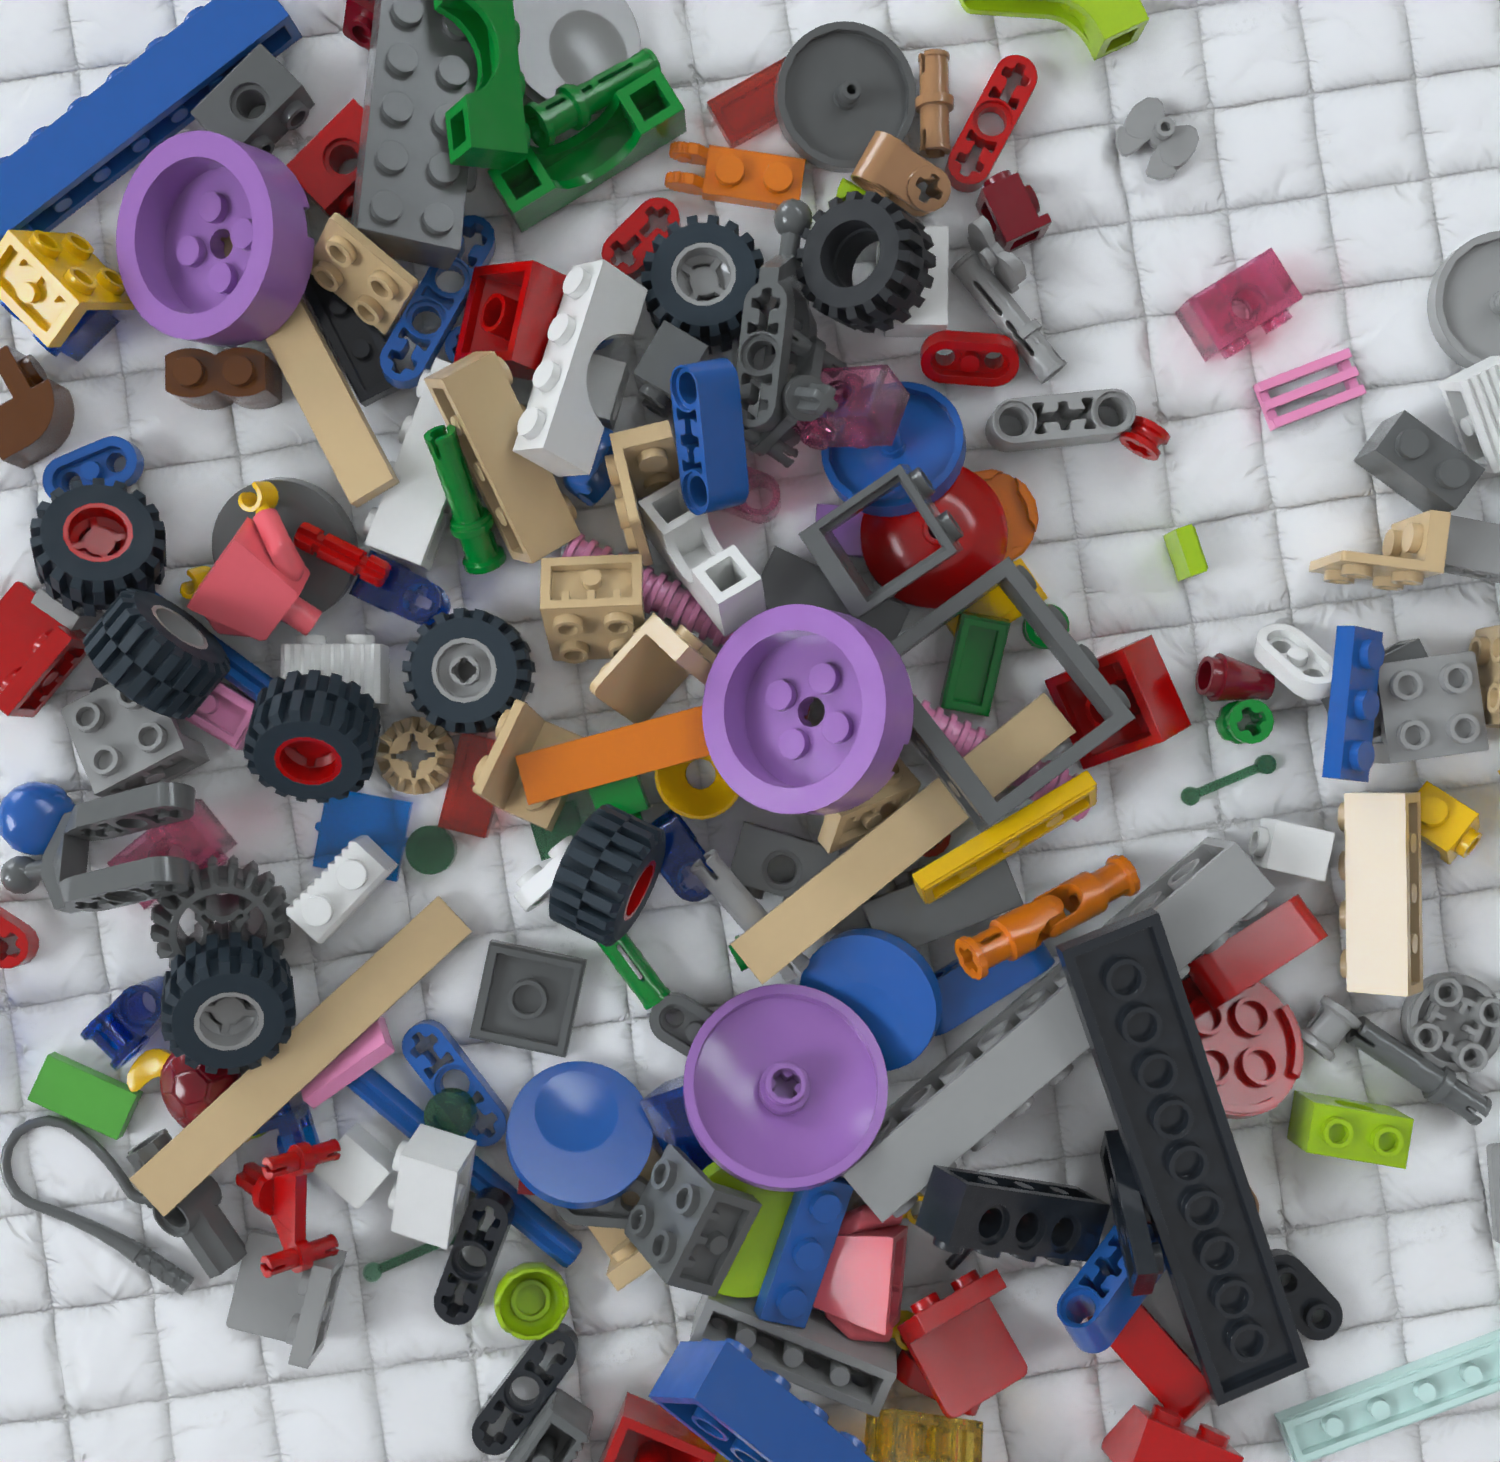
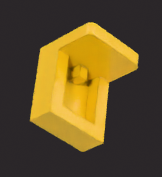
[1418,781,1482,865]

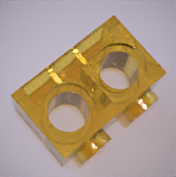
[864,1408,983,1462]

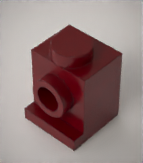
[975,170,1052,252]

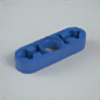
[402,1020,509,1147]

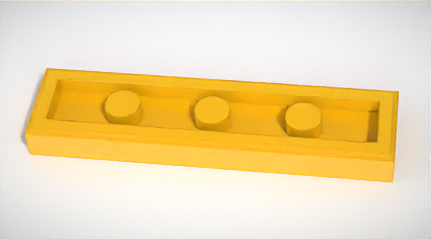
[912,770,1097,904]

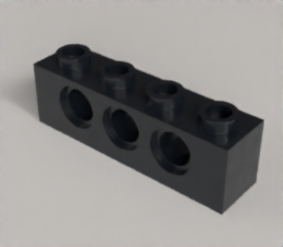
[915,1165,1111,1266]

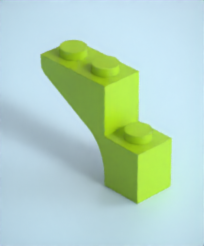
[959,0,1149,61]

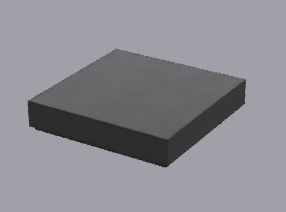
[469,939,587,1058]

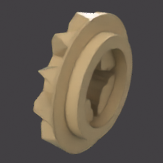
[375,716,456,795]

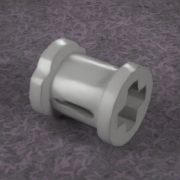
[1300,995,1362,1062]

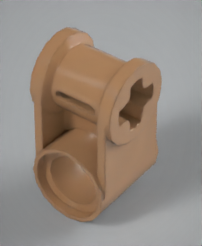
[851,131,951,217]

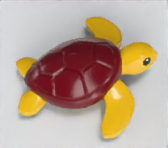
[127,1048,252,1142]

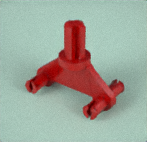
[235,1139,341,1278]

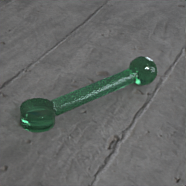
[1180,755,1277,806]
[363,1233,457,1282]

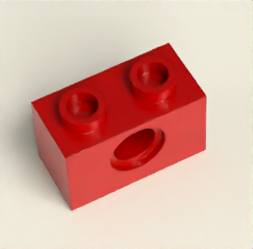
[286,98,363,219]

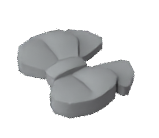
[1115,97,1199,181]
[967,215,1026,294]

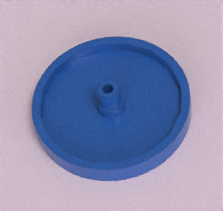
[821,381,966,517]
[800,928,942,1071]
[506,1061,653,1209]

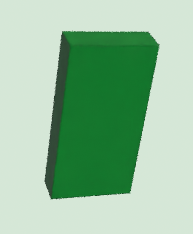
[939,611,1011,717]

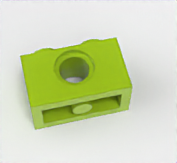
[1287,1090,1414,1169]

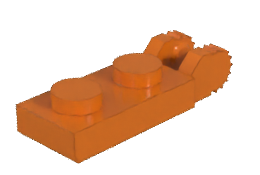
[664,141,806,210]

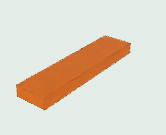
[515,706,710,805]

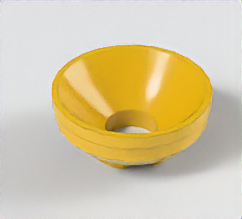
[654,756,739,820]

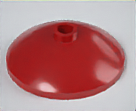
[860,467,1008,609]

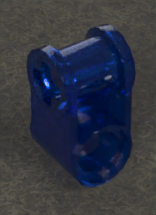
[349,550,451,625]
[650,808,715,902]
[80,976,164,1071]

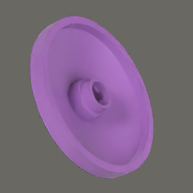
[683,984,888,1192]

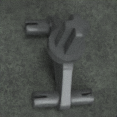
[743,328,847,468]

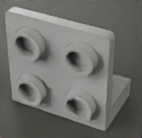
[1372,651,1489,764]
[61,683,210,797]
[226,1229,347,1369]

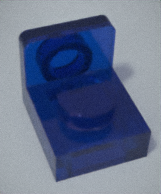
[253,1102,320,1166]

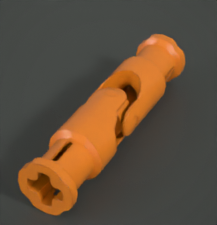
[954,855,1141,980]

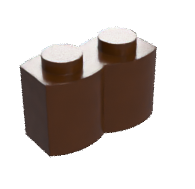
[165,347,282,410]

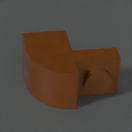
[0,345,75,469]

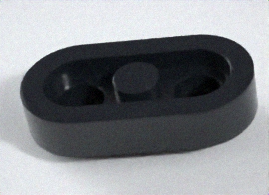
[1271,1249,1343,1340]

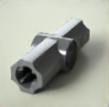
[126,1128,247,1279]

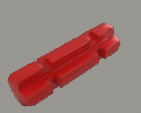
[293,522,391,587]

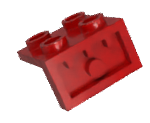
[0,582,87,718]

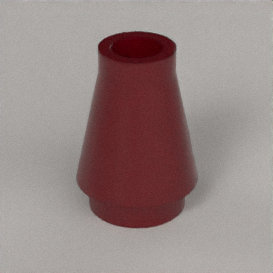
[1196,653,1275,702]

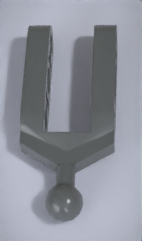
[736,198,817,447]
[0,782,196,914]

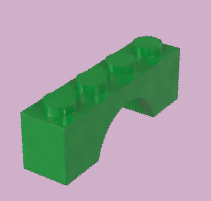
[434,0,531,170]
[487,66,687,233]

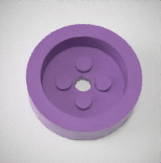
[116,130,314,348]
[702,604,914,815]

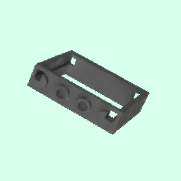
[890,556,1135,833]

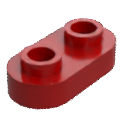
[920,330,1019,387]

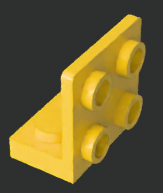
[0,229,135,348]

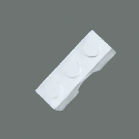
[638,478,766,637]

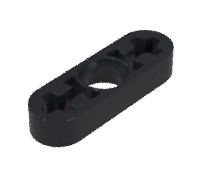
[434,1187,515,1325]
[472,1323,579,1455]

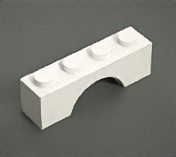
[513,259,648,477]

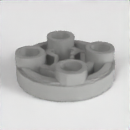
[1400,972,1500,1073]

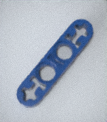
[380,215,496,390]

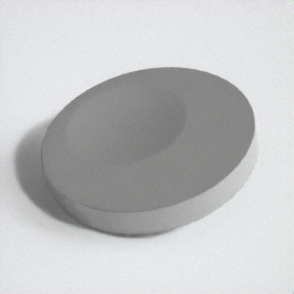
[513,0,641,115]
[1427,231,1500,368]

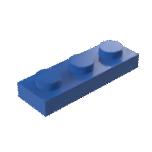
[1322,626,1385,782]
[753,1177,854,1328]

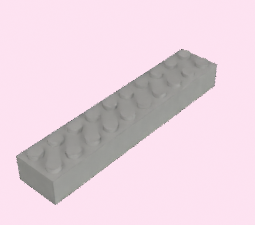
[842,837,1276,1223]

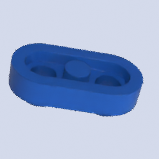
[42,436,144,498]

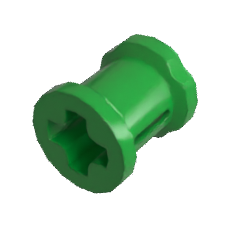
[1215,699,1274,744]

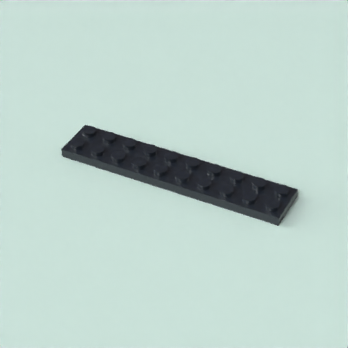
[1055,908,1309,1406]

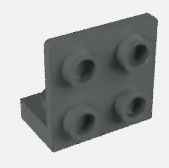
[624,1144,762,1297]

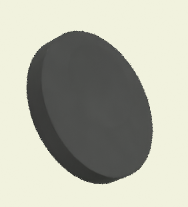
[774,21,917,173]
[212,477,358,622]

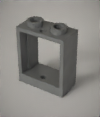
[798,464,964,619]

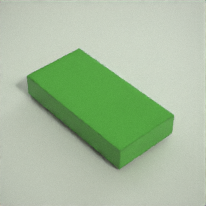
[27,1052,143,1140]

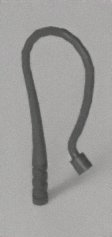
[0,1115,194,1295]

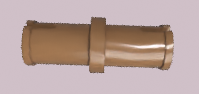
[915,49,954,158]

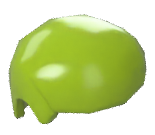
[494,1262,569,1340]

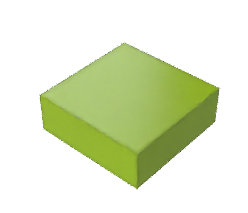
[1163,524,1208,582]

